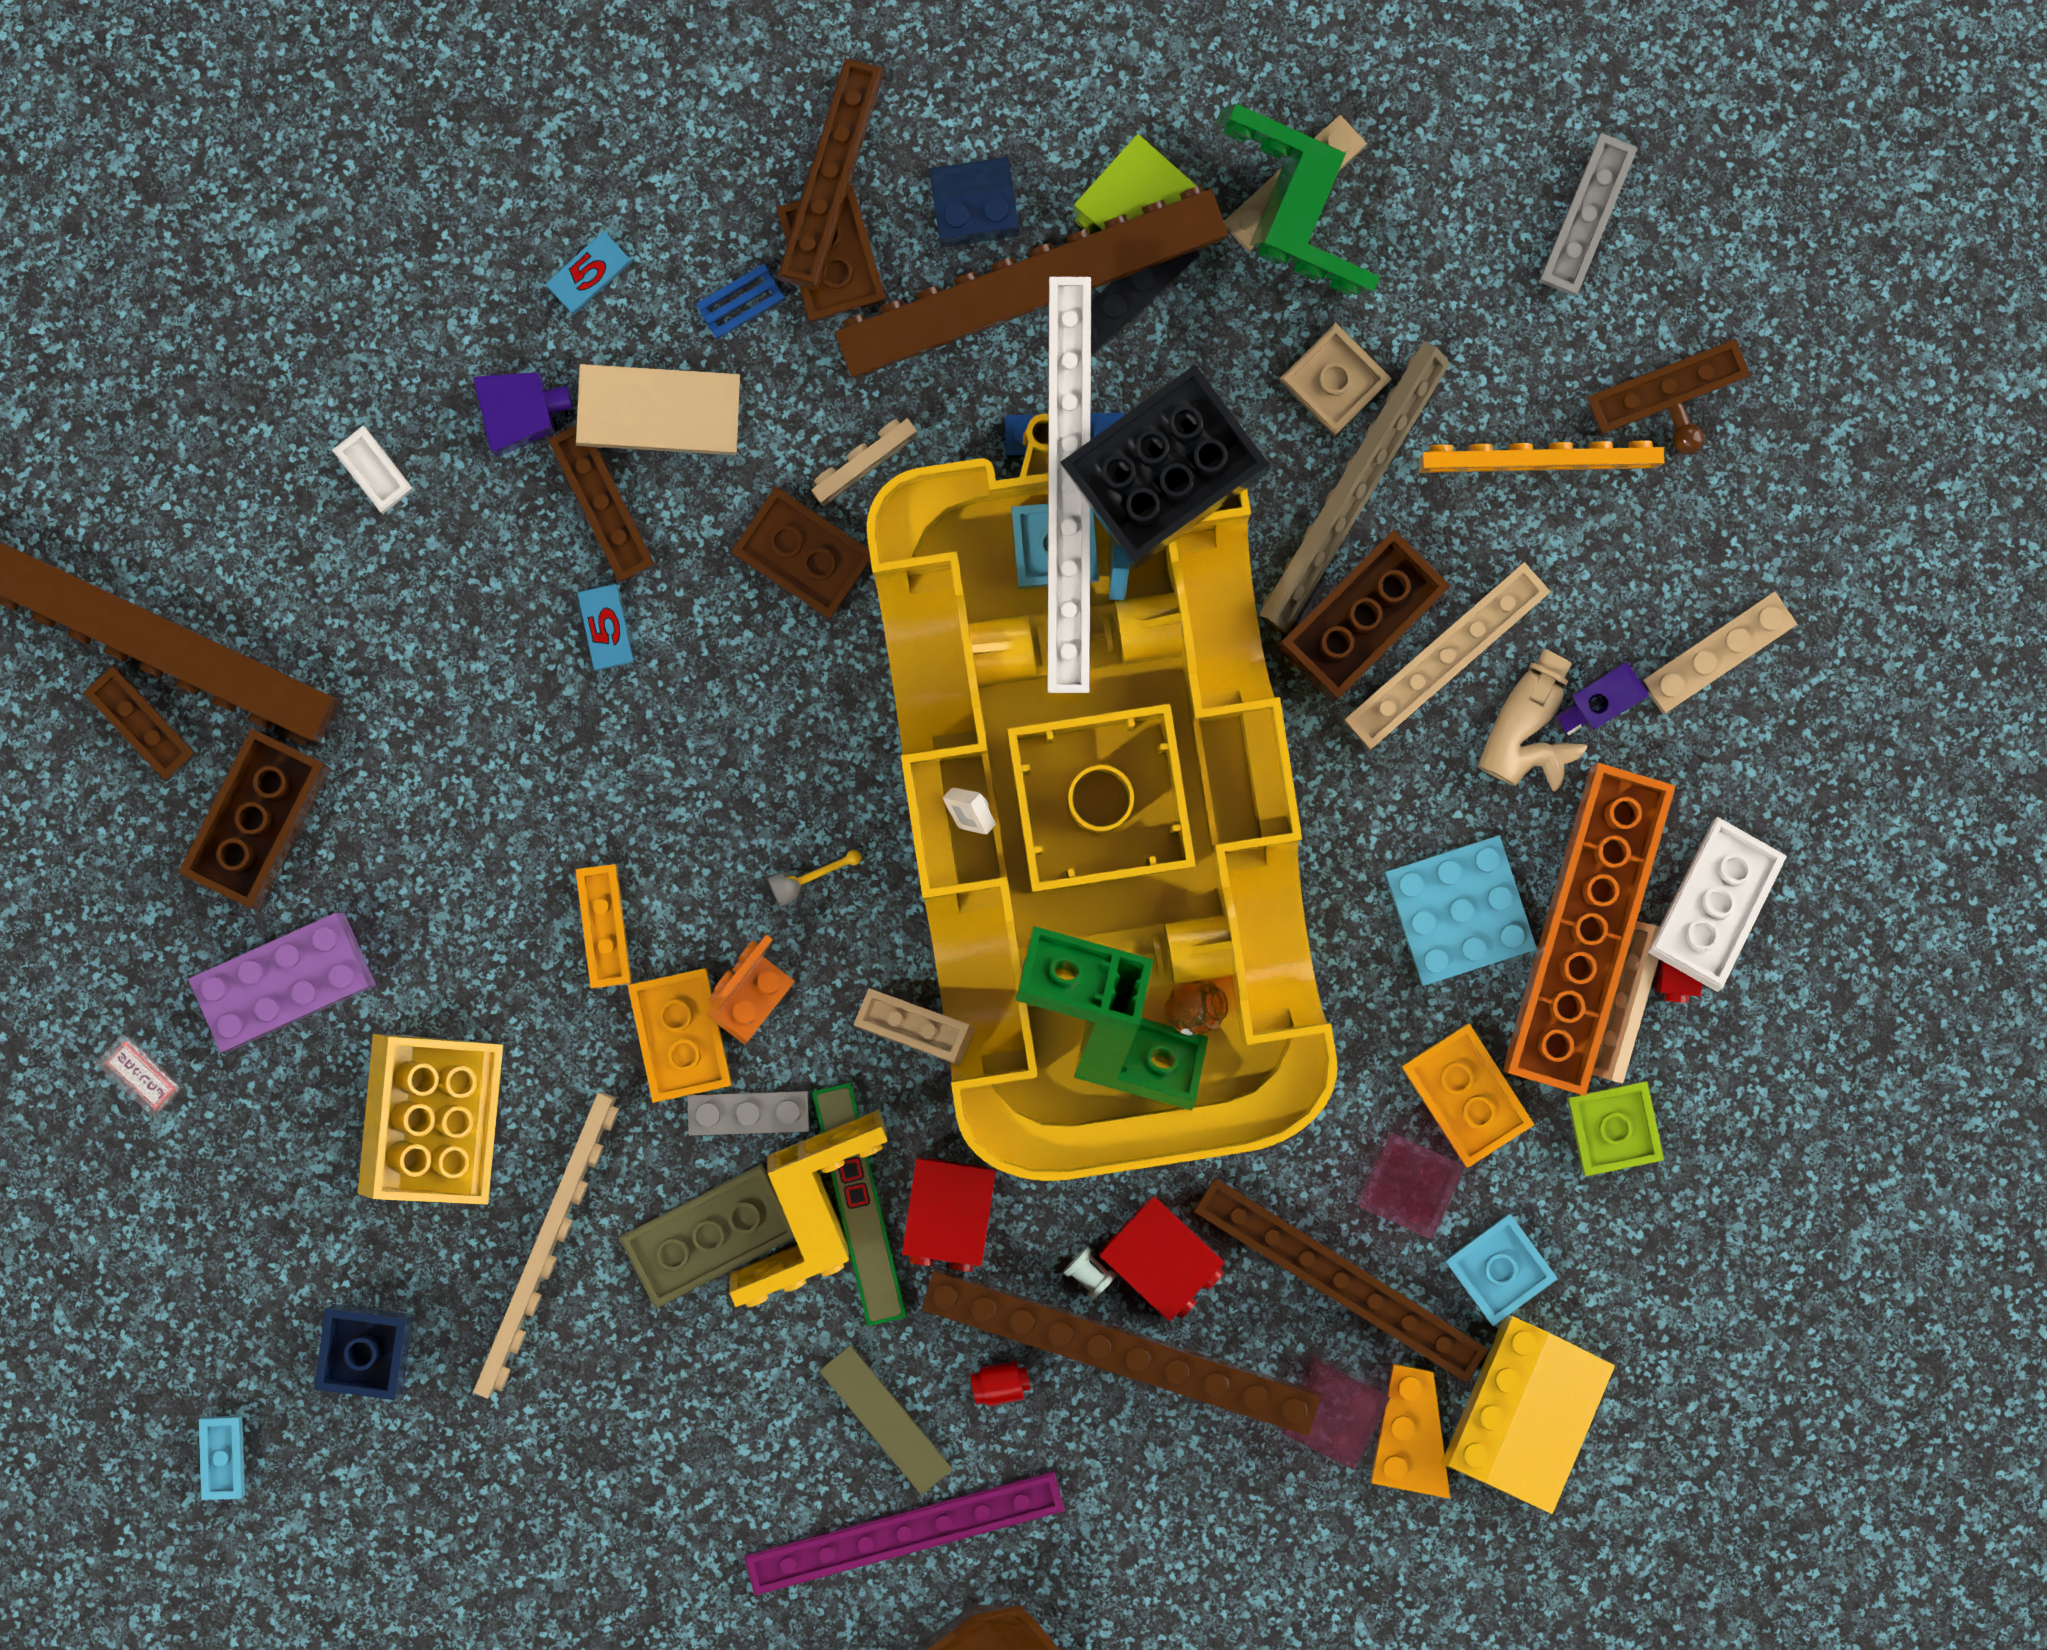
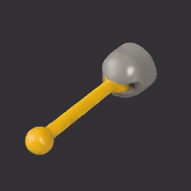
[767,850,862,907]

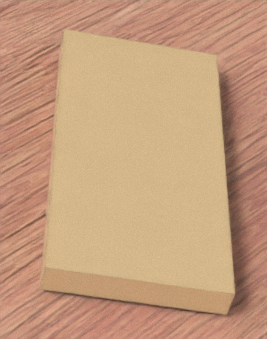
[576,364,740,455]

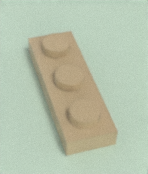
[811,418,918,507]
[853,988,976,1066]

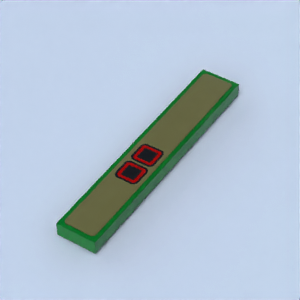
[812,1082,907,1327]

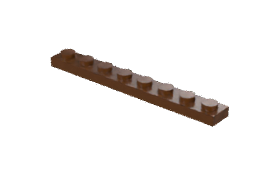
[1193,1177,1488,1383]

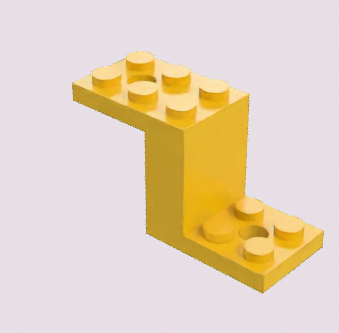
[729,1110,888,1307]

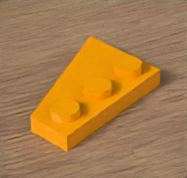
[1370,1363,1450,1499]

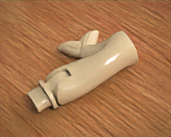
[1478,649,1587,792]

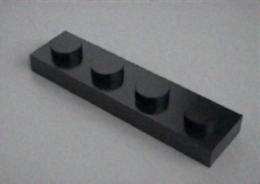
[1091,250,1200,357]

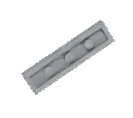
[1539,133,1638,297]

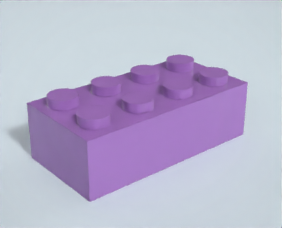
[188,913,377,1053]

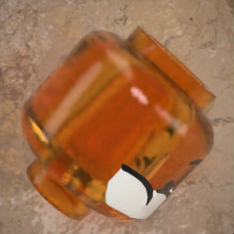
[1165,979,1228,1035]

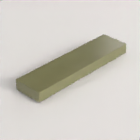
[819,1344,953,1495]

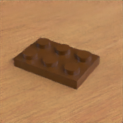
[776,185,887,324]
[731,486,871,620]

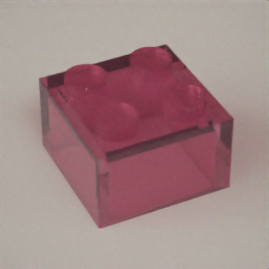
[1354,1130,1465,1240]
[1278,1355,1390,1470]

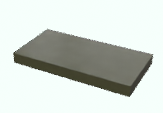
[619,1163,794,1309]

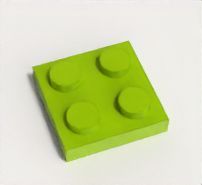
[1567,1081,1664,1177]

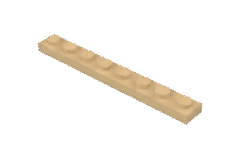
[473,1091,619,1399]

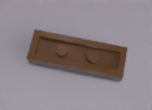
[83,666,197,781]

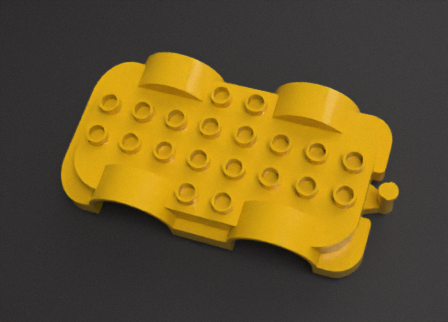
[867,414,1337,1181]

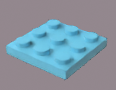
[1384,835,1537,986]

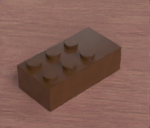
[1276,530,1451,704]
[178,728,331,911]

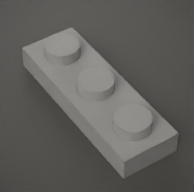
[687,1091,810,1136]

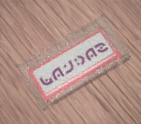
[95,1034,184,1118]

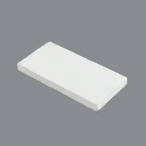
[1648,817,1787,992]

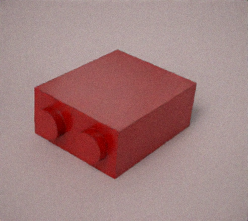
[902,1156,996,1272]
[1098,1194,1225,1322]

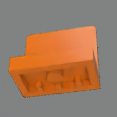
[707,934,795,1045]

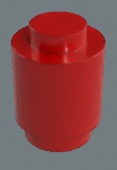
[970,1360,1031,1407]

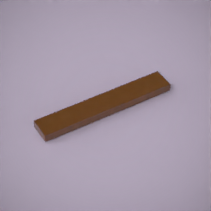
[777,58,884,290]

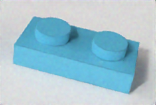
[199,1416,245,1500]

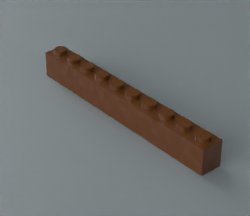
[835,186,1230,378]
[0,542,340,746]
[921,1269,1324,1436]

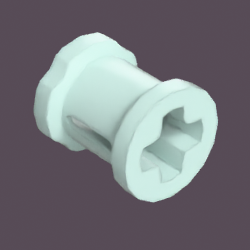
[1063,1246,1116,1300]

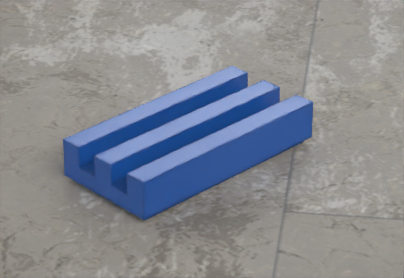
[696,264,785,340]

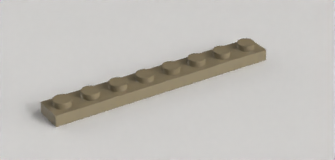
[1259,341,1450,634]

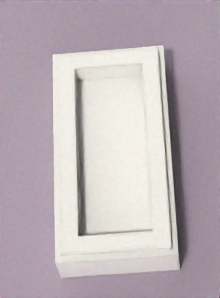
[332,426,414,514]

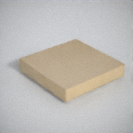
[1278,323,1392,437]

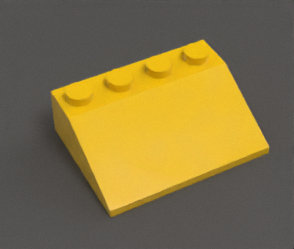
[358,1034,503,1204]
[1441,1316,1615,1514]

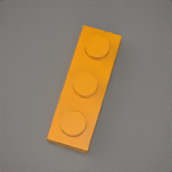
[575,864,632,989]

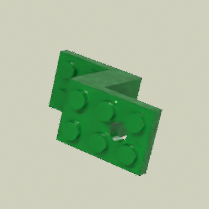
[1215,104,1380,296]
[1015,926,1208,1111]

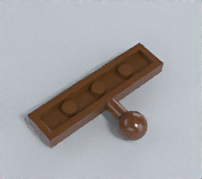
[1586,339,1751,455]

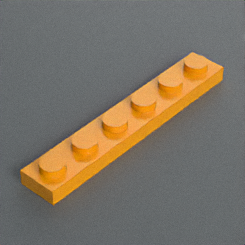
[1419,441,1664,473]

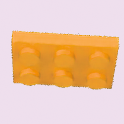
[627,968,732,1103]
[1401,1023,1534,1168]

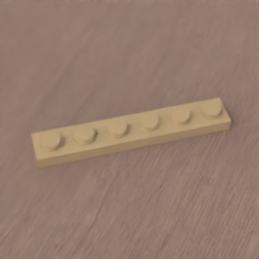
[1343,562,1551,750]

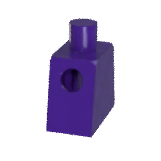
[473,373,573,457]
[1556,661,1649,735]

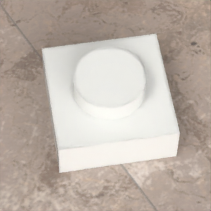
[943,787,996,835]

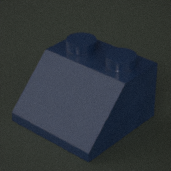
[929,157,1019,248]

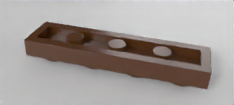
[548,425,656,583]

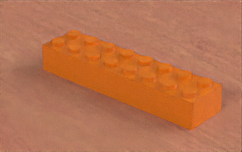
[1502,763,1676,1096]

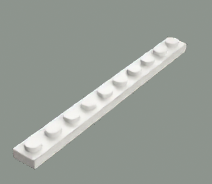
[1048,277,1091,693]

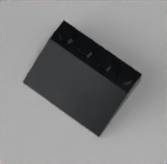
[1060,365,1269,570]

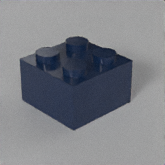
[314,1304,414,1400]

